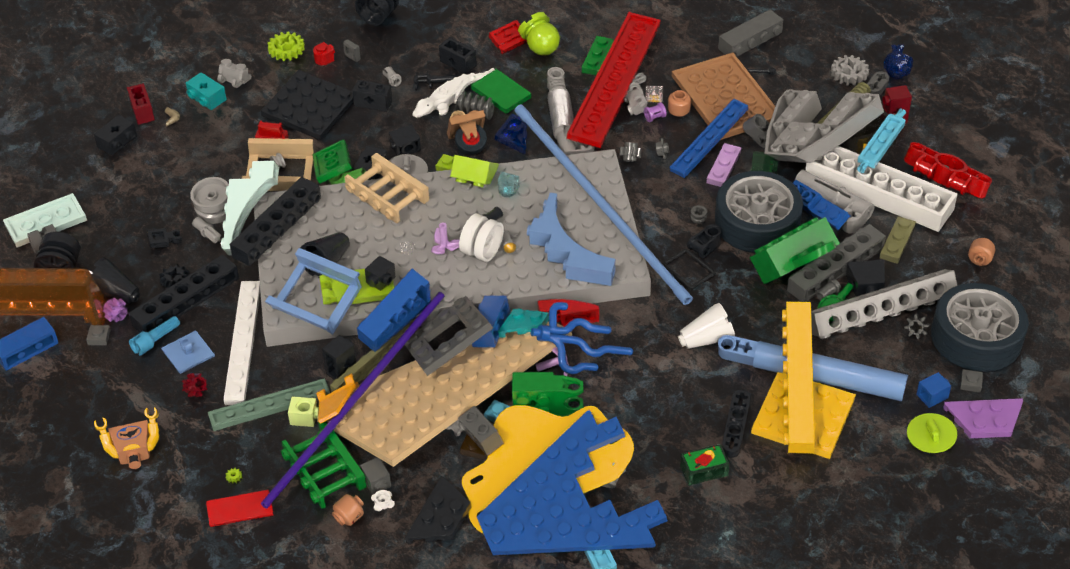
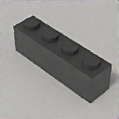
[718,10,784,57]

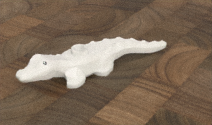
[412,68,495,118]

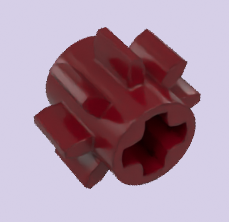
[182,373,207,397]

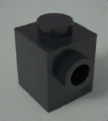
[365,256,396,291]

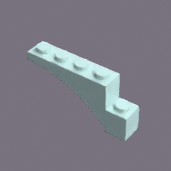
[221,161,279,255]

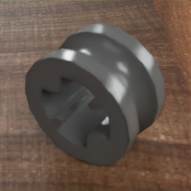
[690,205,707,224]

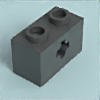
[458,406,504,456]

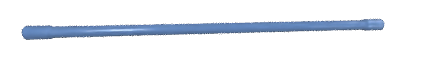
[515,104,693,305]

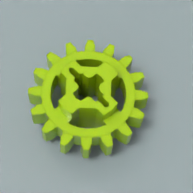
[267,32,305,61]

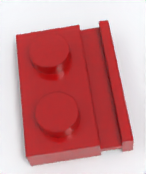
[488,20,527,54]

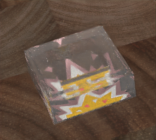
[645,86,663,102]

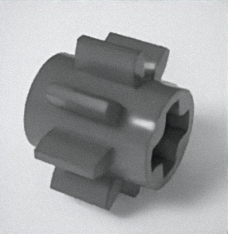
[619,142,642,162]
[904,313,930,339]

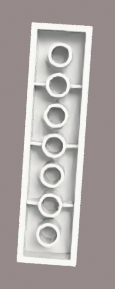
[806,146,957,232]

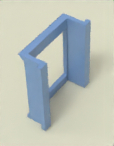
[265,248,362,335]

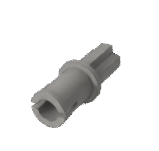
[192,217,221,243]

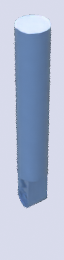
[718,335,908,401]

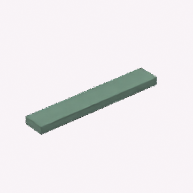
[208,378,330,431]

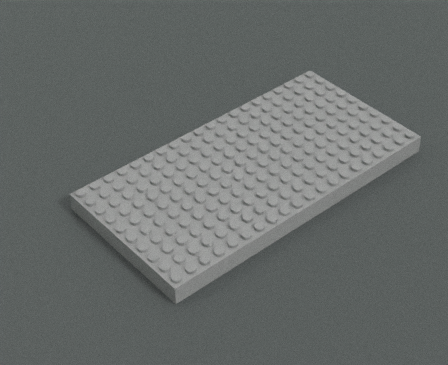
[254,149,651,347]

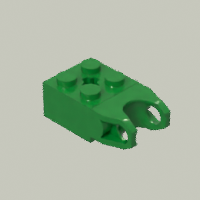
[512,372,583,417]

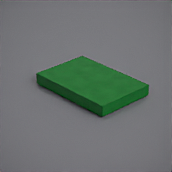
[471,69,532,114]
[312,140,352,184]

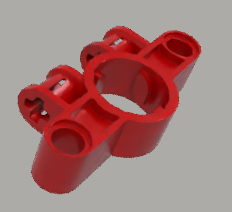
[904,142,992,198]

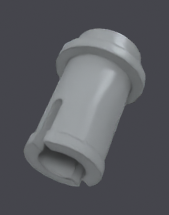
[383,67,401,87]

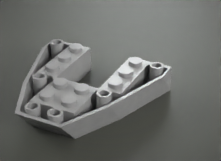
[764,89,884,163]

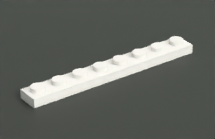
[224,281,260,405]

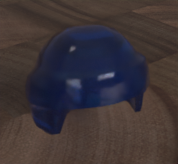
[883,44,913,78]

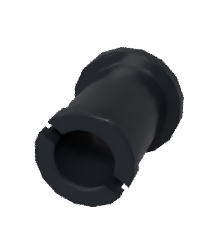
[483,207,503,220]

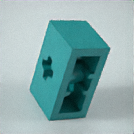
[186,72,227,110]

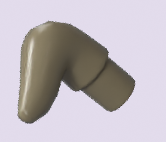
[165,107,180,126]

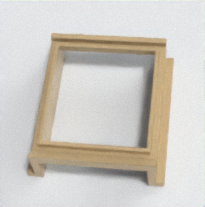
[242,138,314,191]

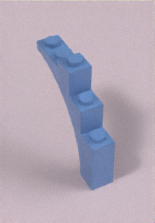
[527,193,616,286]

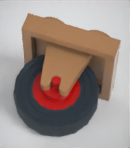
[447,110,487,155]

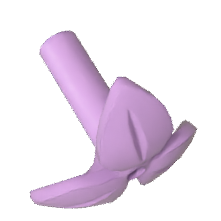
[431,223,460,254]
[536,347,569,376]

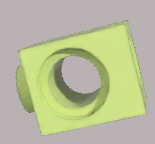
[288,397,319,427]

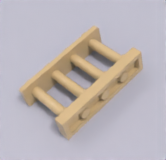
[345,153,429,223]

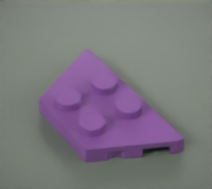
[943,398,1023,438]

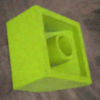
[450,155,499,187]

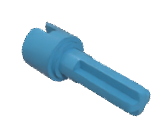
[129,316,180,356]

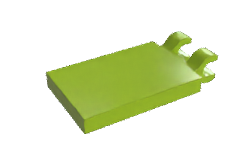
[319,269,394,305]

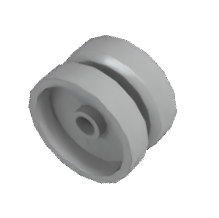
[190,177,229,224]

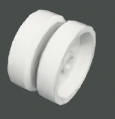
[459,213,504,262]

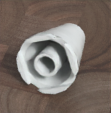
[678,303,735,349]

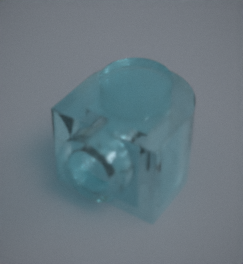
[498,172,520,197]

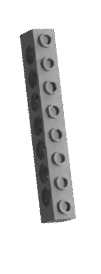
[811,269,957,339]

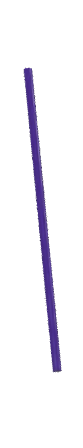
[261,292,445,509]

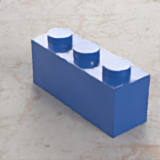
[472,296,510,347]
[0,317,59,371]

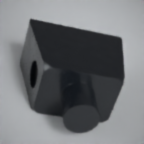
[846,260,885,297]

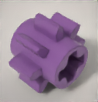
[103,298,128,322]

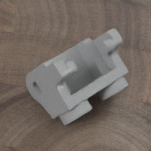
[217,59,251,88]
[624,82,648,116]

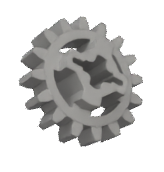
[831,55,869,86]

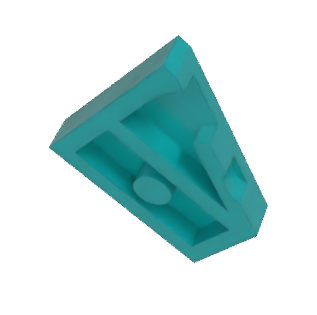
[498,309,549,338]

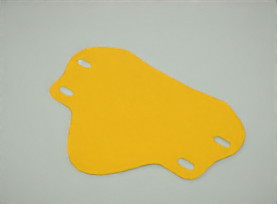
[462,405,634,534]

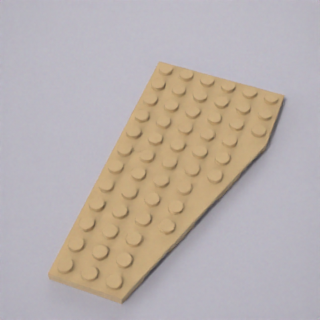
[316,322,572,467]

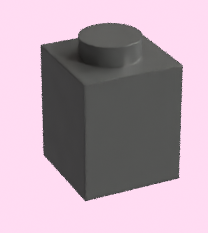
[360,457,391,495]

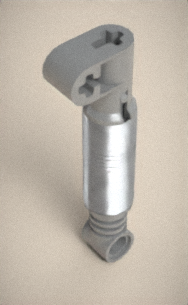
[547,67,595,155]

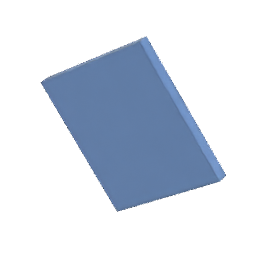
[161,331,215,374]

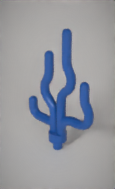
[531,302,633,374]

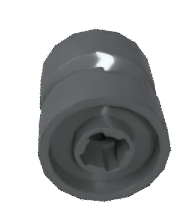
[27,224,57,255]

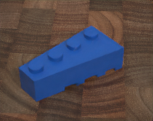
[357,268,431,352]

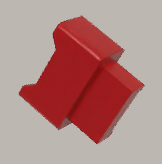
[255,121,289,139]

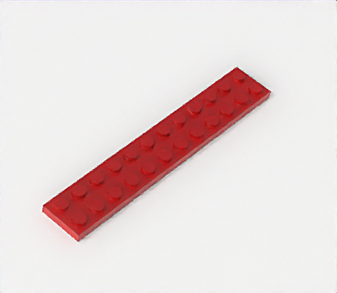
[566,12,661,148]

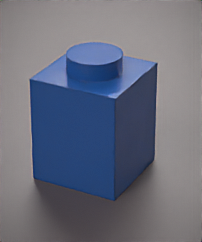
[916,372,951,408]

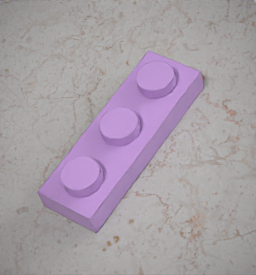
[707,143,741,187]

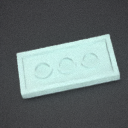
[3,193,87,247]

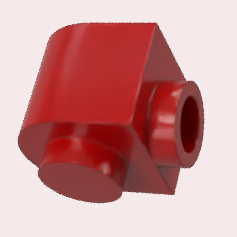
[313,42,335,65]

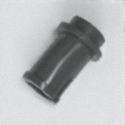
[816,279,841,301]

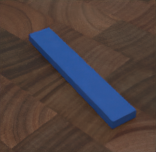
[670,99,748,178]

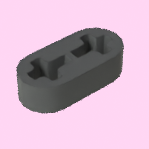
[867,71,889,96]

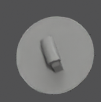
[389,154,428,175]

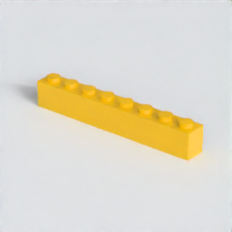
[782,302,814,453]

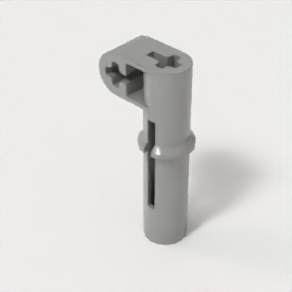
[795,170,874,233]

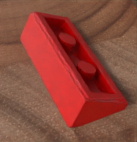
[206,490,273,527]

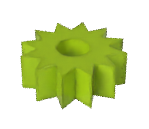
[225,468,242,484]

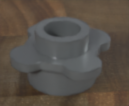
[656,138,669,159]

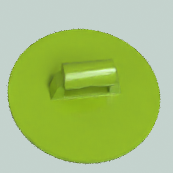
[907,413,957,453]

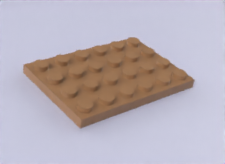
[672,53,775,140]

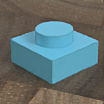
[484,400,510,422]

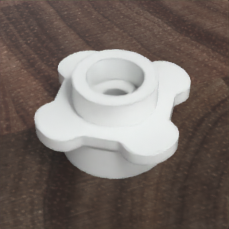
[371,490,395,511]

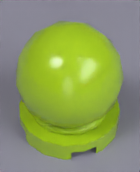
[518,12,560,56]

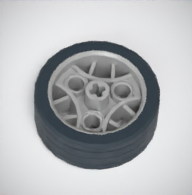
[715,171,803,253]
[931,283,1029,372]

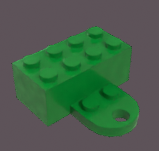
[750,217,840,284]

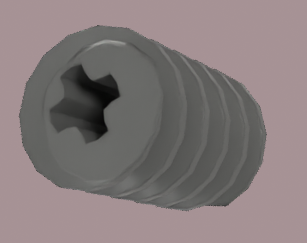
[455,91,494,120]

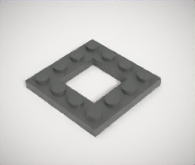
[405,296,493,376]

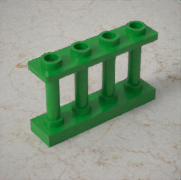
[281,421,366,509]

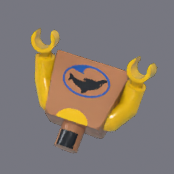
[94,407,159,469]

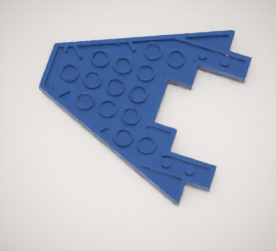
[477,410,668,555]

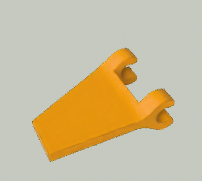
[316,373,359,424]

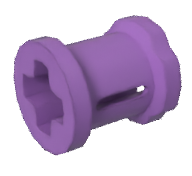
[644,102,666,122]

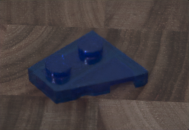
[494,114,527,154]

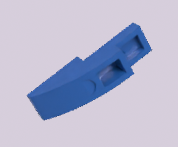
[793,180,850,230]

